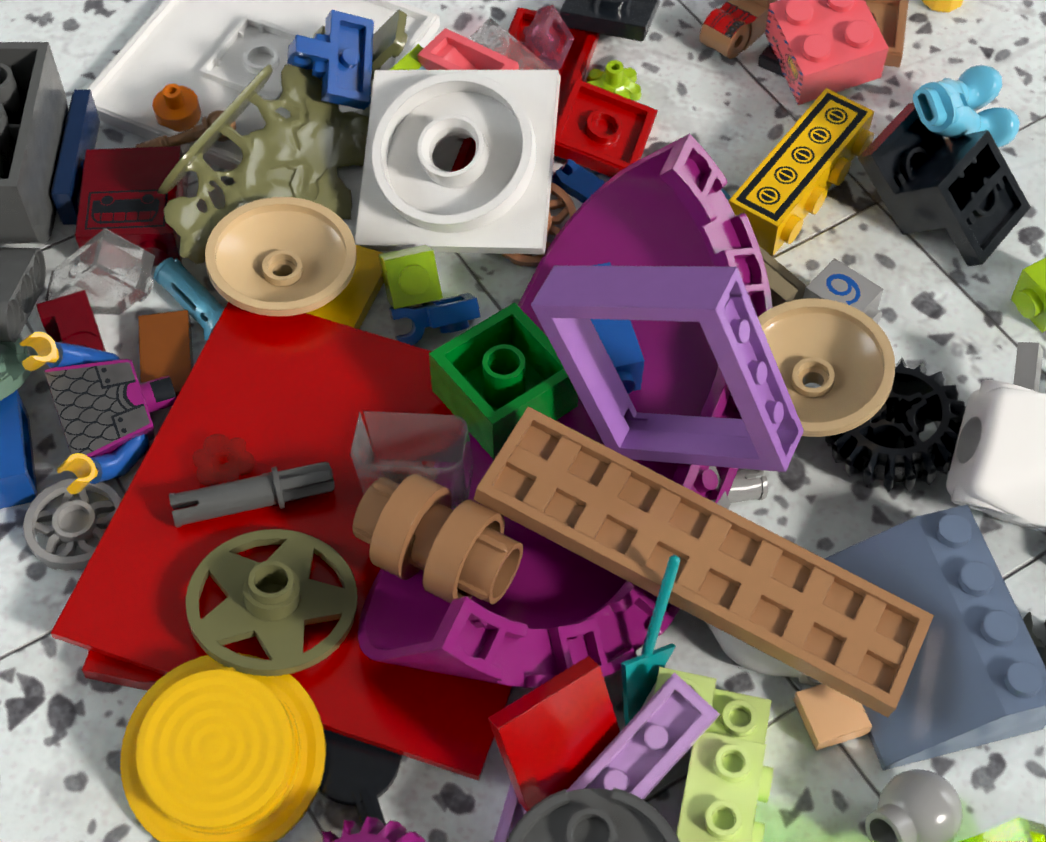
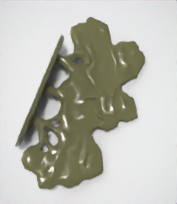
[157,63,369,264]

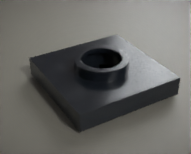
[558,0,660,42]

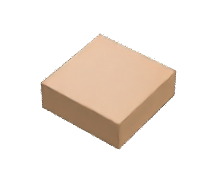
[793,684,872,751]

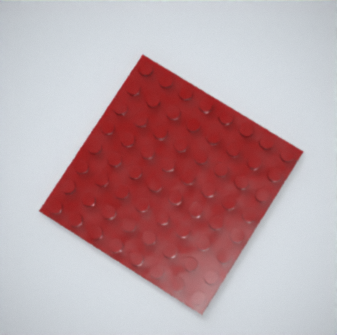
[51,301,513,781]

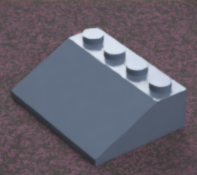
[824,504,1046,771]

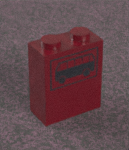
[75,146,188,268]

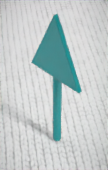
[621,555,680,726]

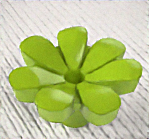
[586,60,642,101]

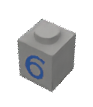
[803,258,884,324]

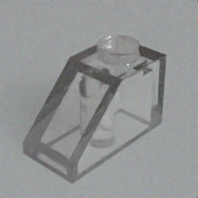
[45,228,155,315]

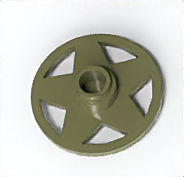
[186,529,357,676]

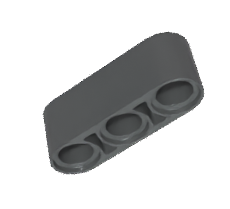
[0,248,46,342]

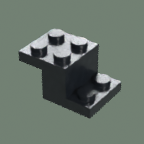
[858,103,1031,266]

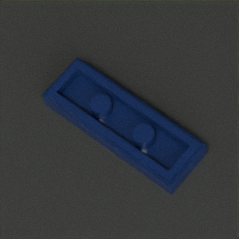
[51,89,100,225]

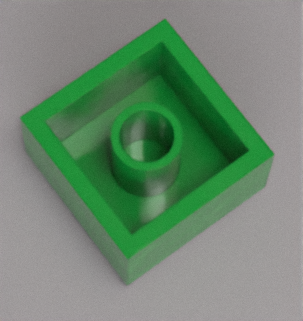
[429,302,578,460]

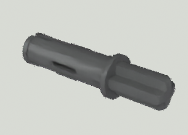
[169,462,335,528]

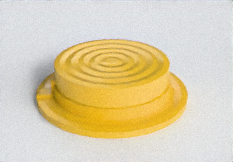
[120,653,326,842]

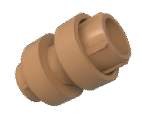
[353,474,523,604]

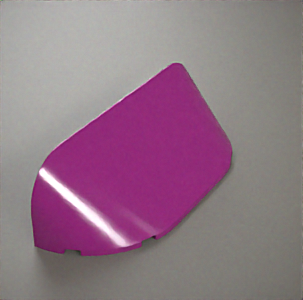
[358,133,773,689]

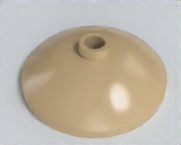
[205,197,356,317]
[758,298,895,437]

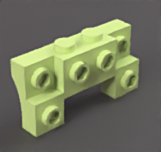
[654,667,773,842]

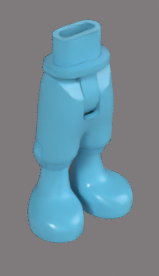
[913,65,1020,147]

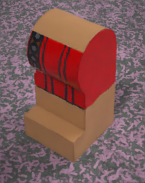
[699,0,778,59]

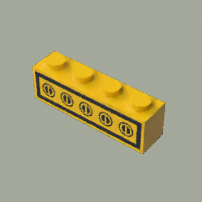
[729,88,874,257]

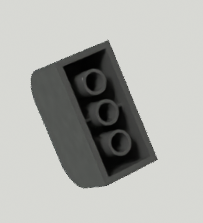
[0,42,68,244]

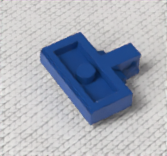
[287,10,374,110]

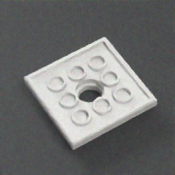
[355,70,561,255]

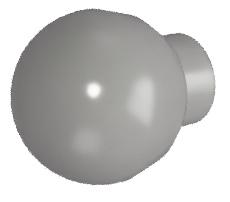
[865,769,963,842]

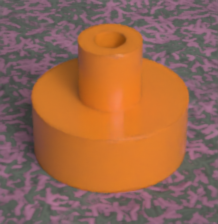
[152,84,201,132]

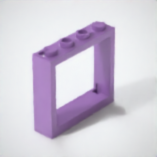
[531,266,804,472]

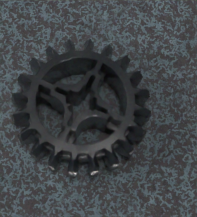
[825,357,966,492]

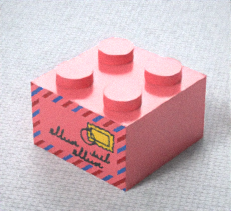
[765,0,889,105]

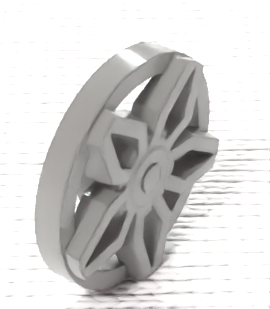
[23,477,121,570]

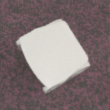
[946,380,1046,532]

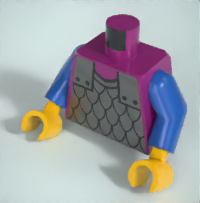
[19,331,177,494]

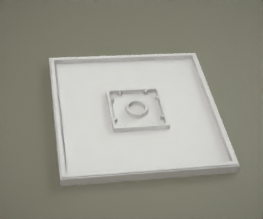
[86,0,440,171]

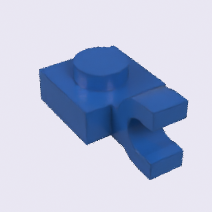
[389,293,481,345]

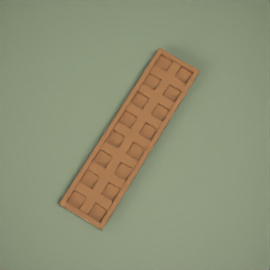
[474,407,934,718]

